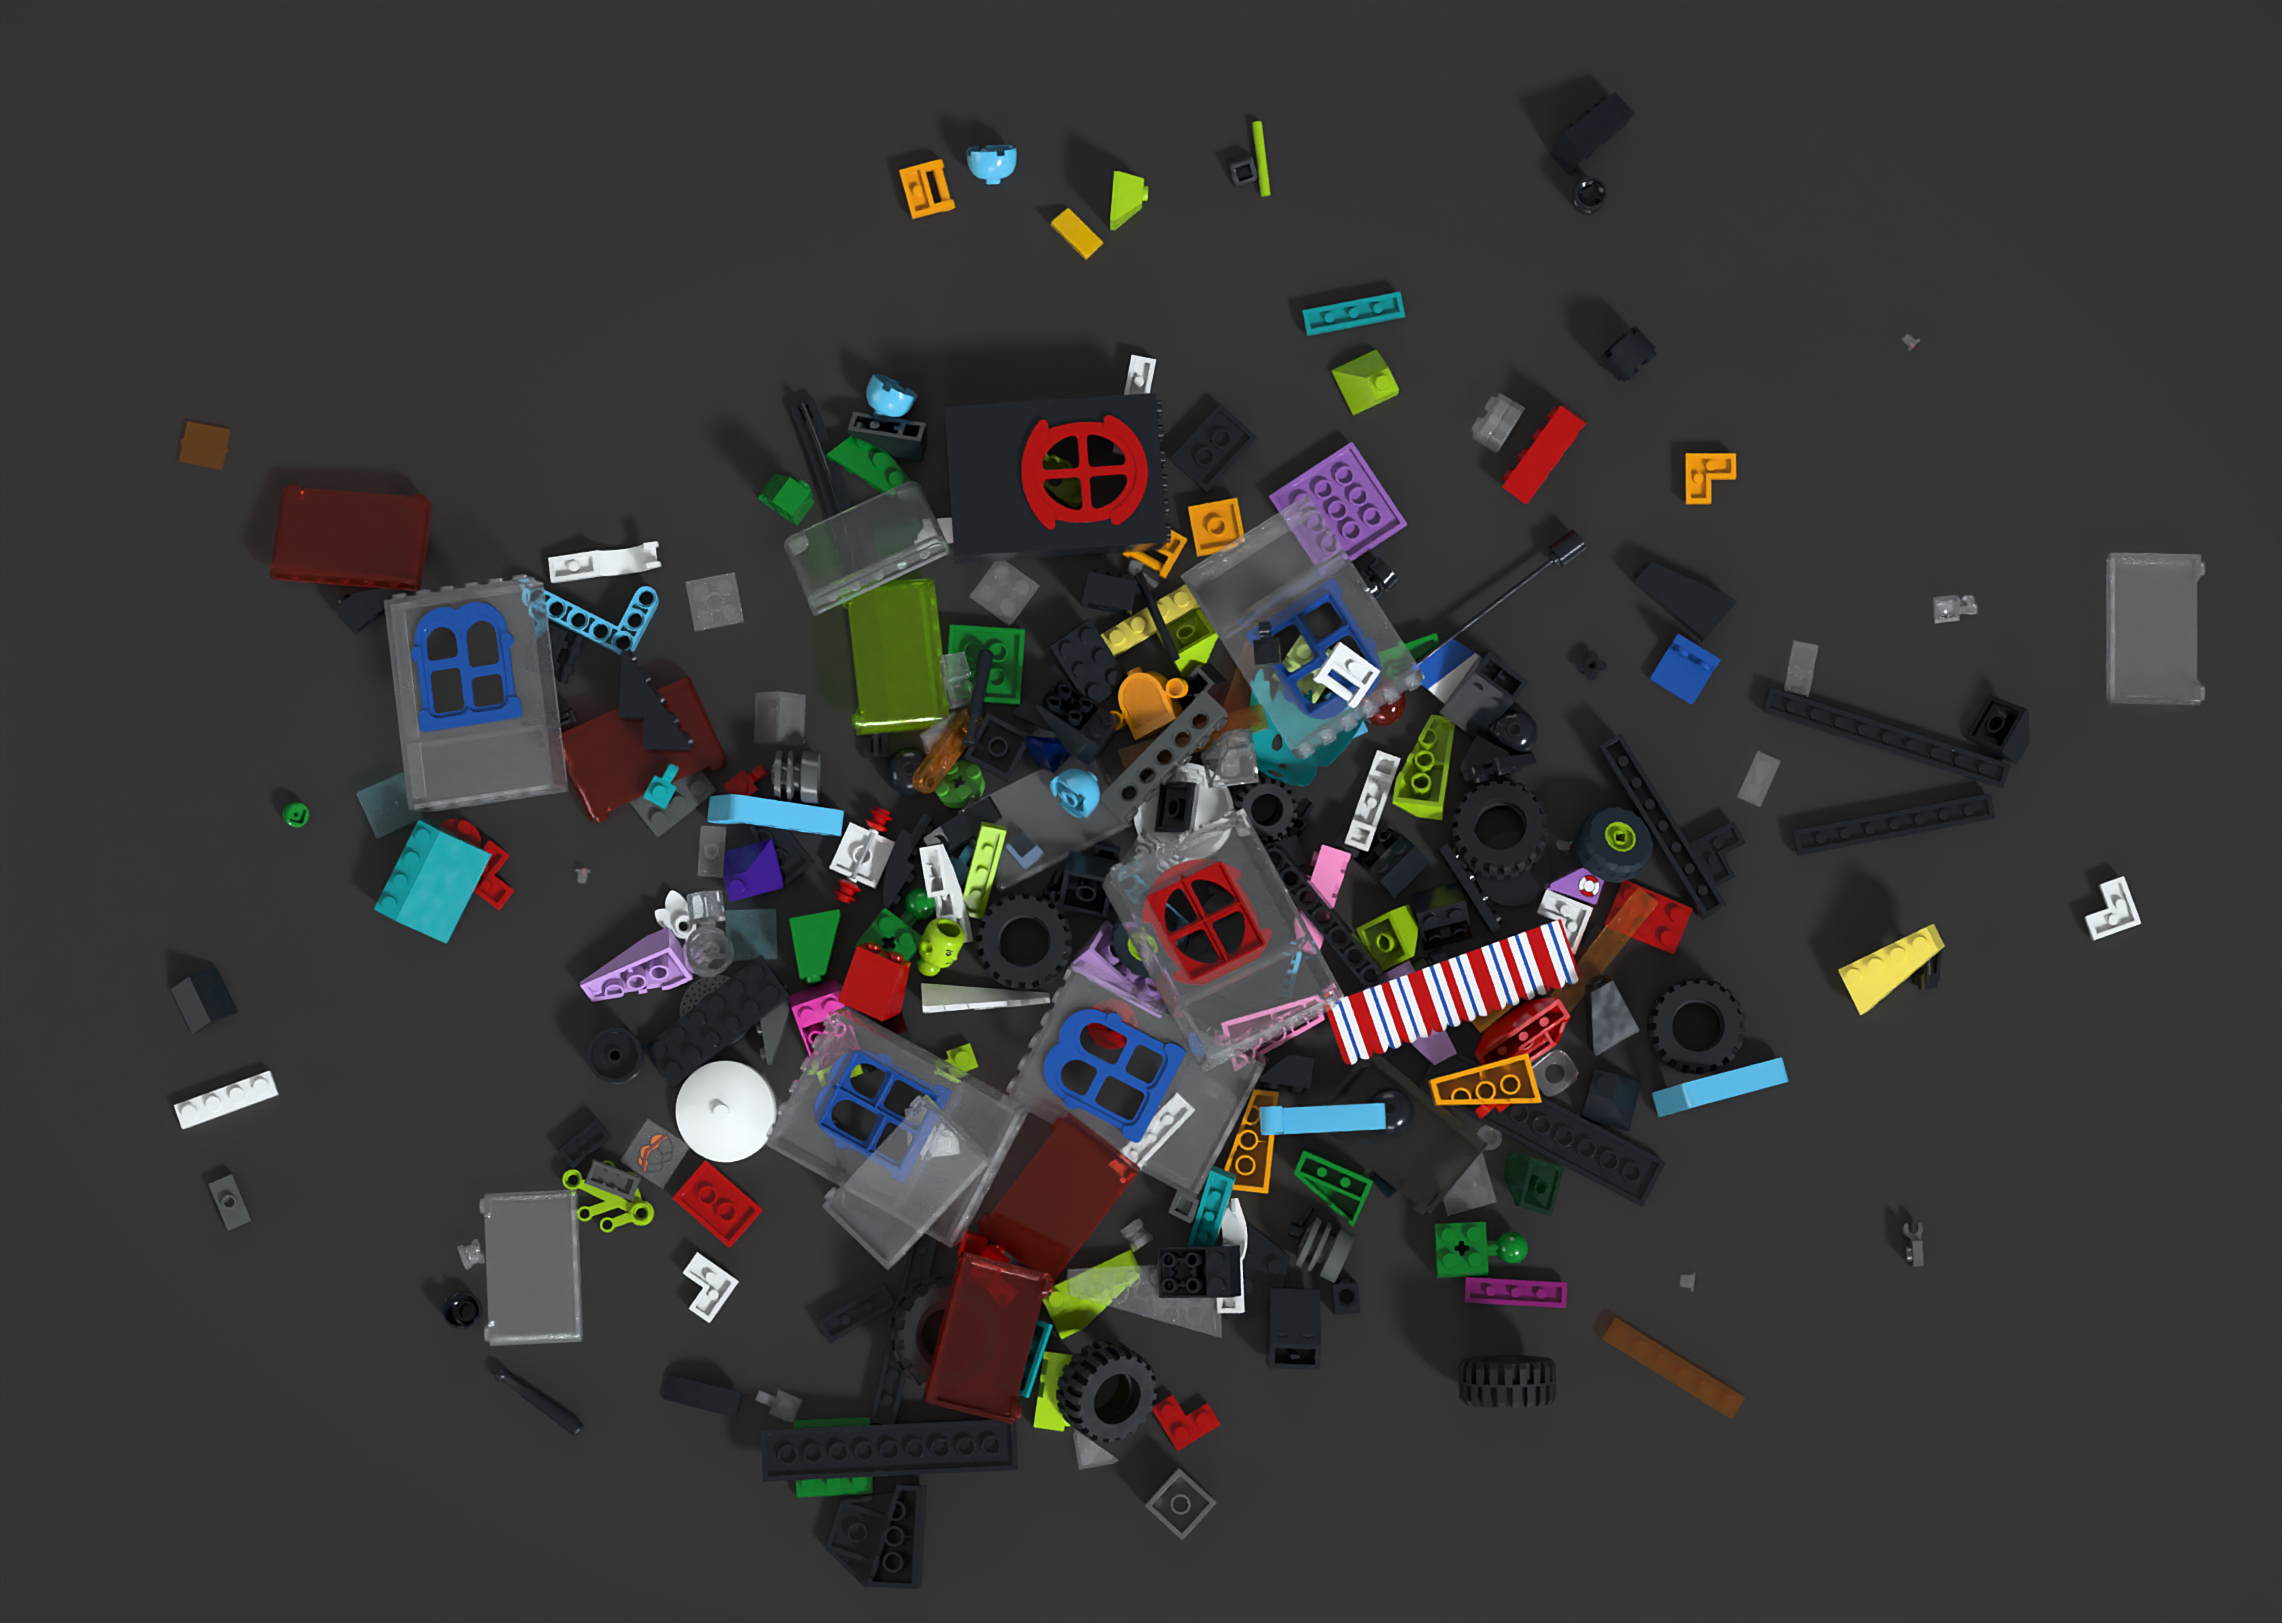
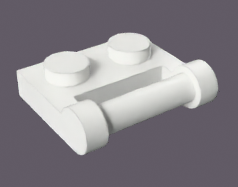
[1313,642,1380,709]

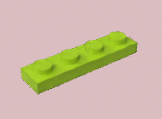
[962,822,1007,919]

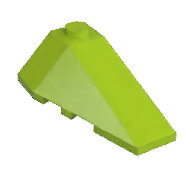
[1393,715,1455,820]
[1039,1250,1142,1339]

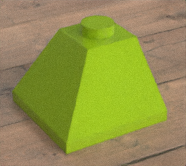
[1110,171,1149,230]
[1331,349,1399,415]
[1156,608,1218,678]
[1356,904,1419,974]

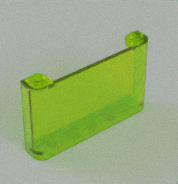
[838,578,949,735]

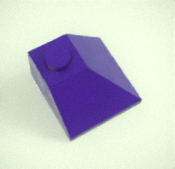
[723,839,785,902]

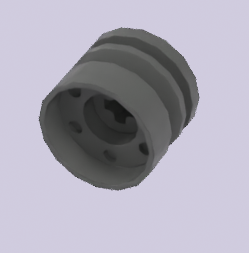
[771,750,821,804]
[1295,1217,1356,1283]

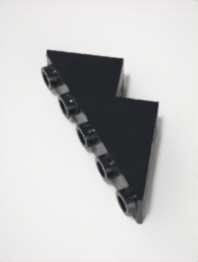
[619,649,695,752]

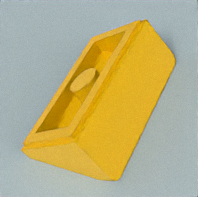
[1051,208,1104,260]

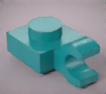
[643,763,679,809]

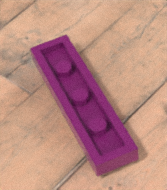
[1464,1277,1567,1308]

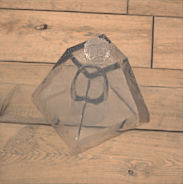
[1201,728,1259,788]

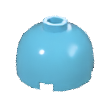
[967,145,1017,184]
[866,374,918,418]
[1050,768,1100,818]

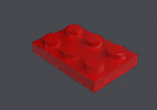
[1604,880,1693,955]
[672,1160,763,1248]

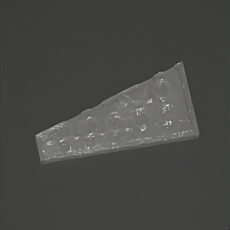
[1067,1265,1222,1338]

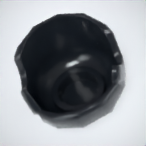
[441,1292,483,1330]

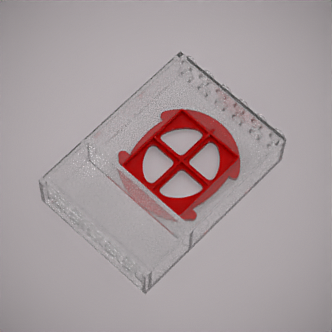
[1102,808,1344,1073]

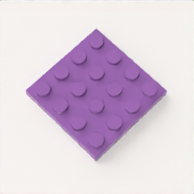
[1268,442,1407,580]

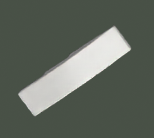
[919,844,973,943]

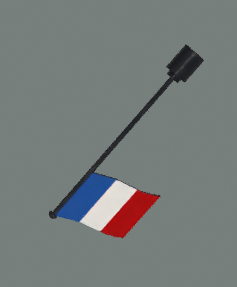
[1399,529,1587,704]

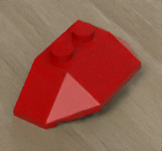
[1475,996,1570,1066]

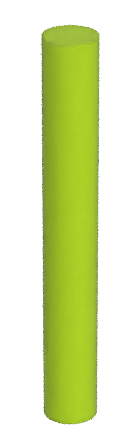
[1252,121,1271,197]

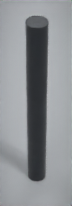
[1134,572,1180,661]

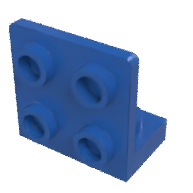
[1650,634,1721,705]

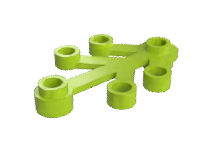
[562,1160,654,1233]

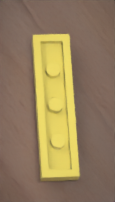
[1101,584,1200,657]

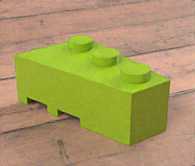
[1034,1351,1073,1431]

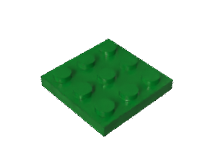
[945,624,1025,705]
[794,1417,873,1497]

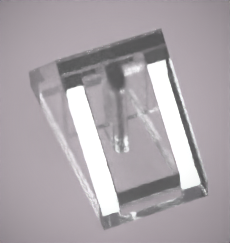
[1073,1430,1118,1470]

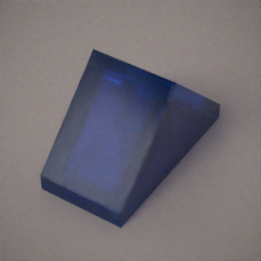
[1025,736,1071,773]

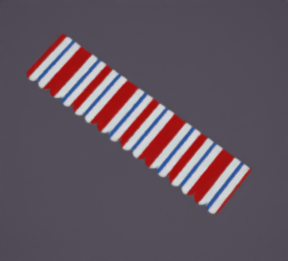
[1324,919,1580,1065]

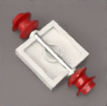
[830,807,895,904]

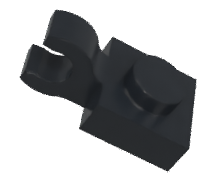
[1253,620,1281,666]

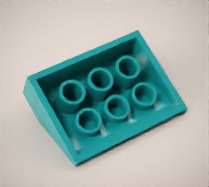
[374,819,492,944]

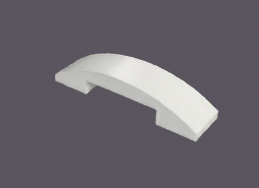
[1344,750,1401,852]

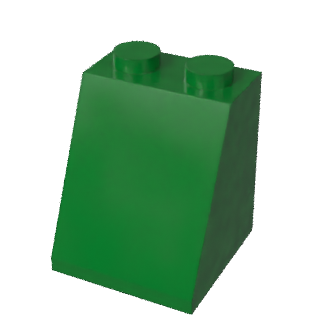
[789,909,843,985]

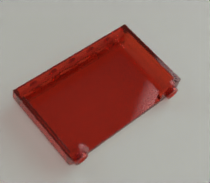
[269,484,433,591]
[553,677,728,824]
[977,1112,1141,1286]
[923,1252,1055,1425]

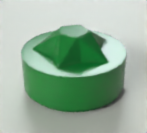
[282,801,309,827]

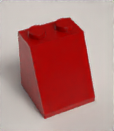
[838,941,911,1021]

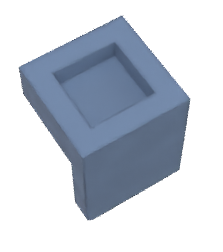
[1005,832,1044,871]

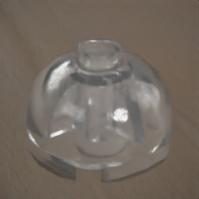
[682,926,734,977]

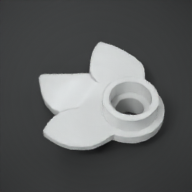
[655,890,704,939]

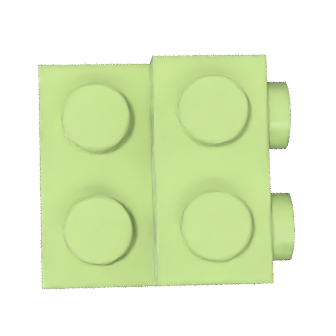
[1272,635,1332,703]

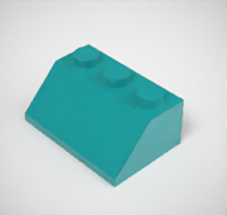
[989,1312,1053,1398]

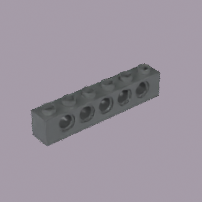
[1099,690,1228,823]

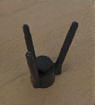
[1899,933,1944,989]

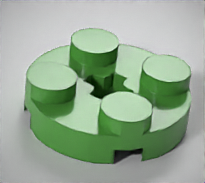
[934,760,985,808]

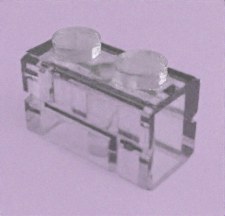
[1471,393,1525,454]

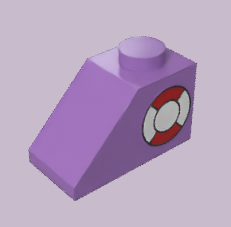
[1544,867,1604,905]

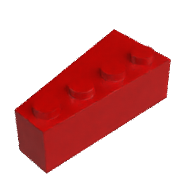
[1502,404,1588,504]

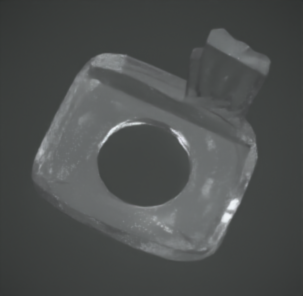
[1532,1050,1579,1097]

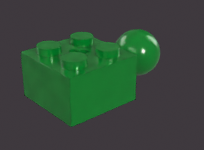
[854,888,936,961]
[1434,1222,1528,1278]

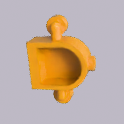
[1110,667,1188,740]

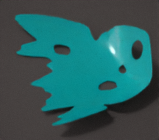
[1246,669,1365,786]

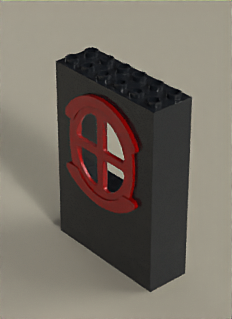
[944,393,1171,564]

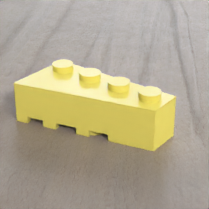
[1838,924,1945,1015]

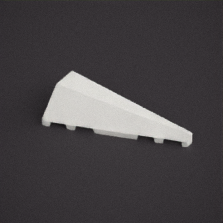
[921,983,1050,1013]

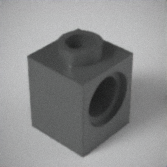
[1168,1186,1203,1223]

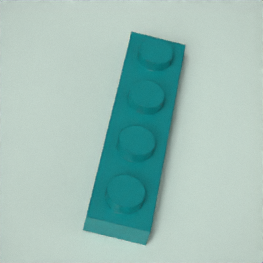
[1302,292,1405,336]
[1187,1166,1237,1246]

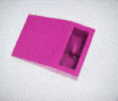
[789,979,861,1073]

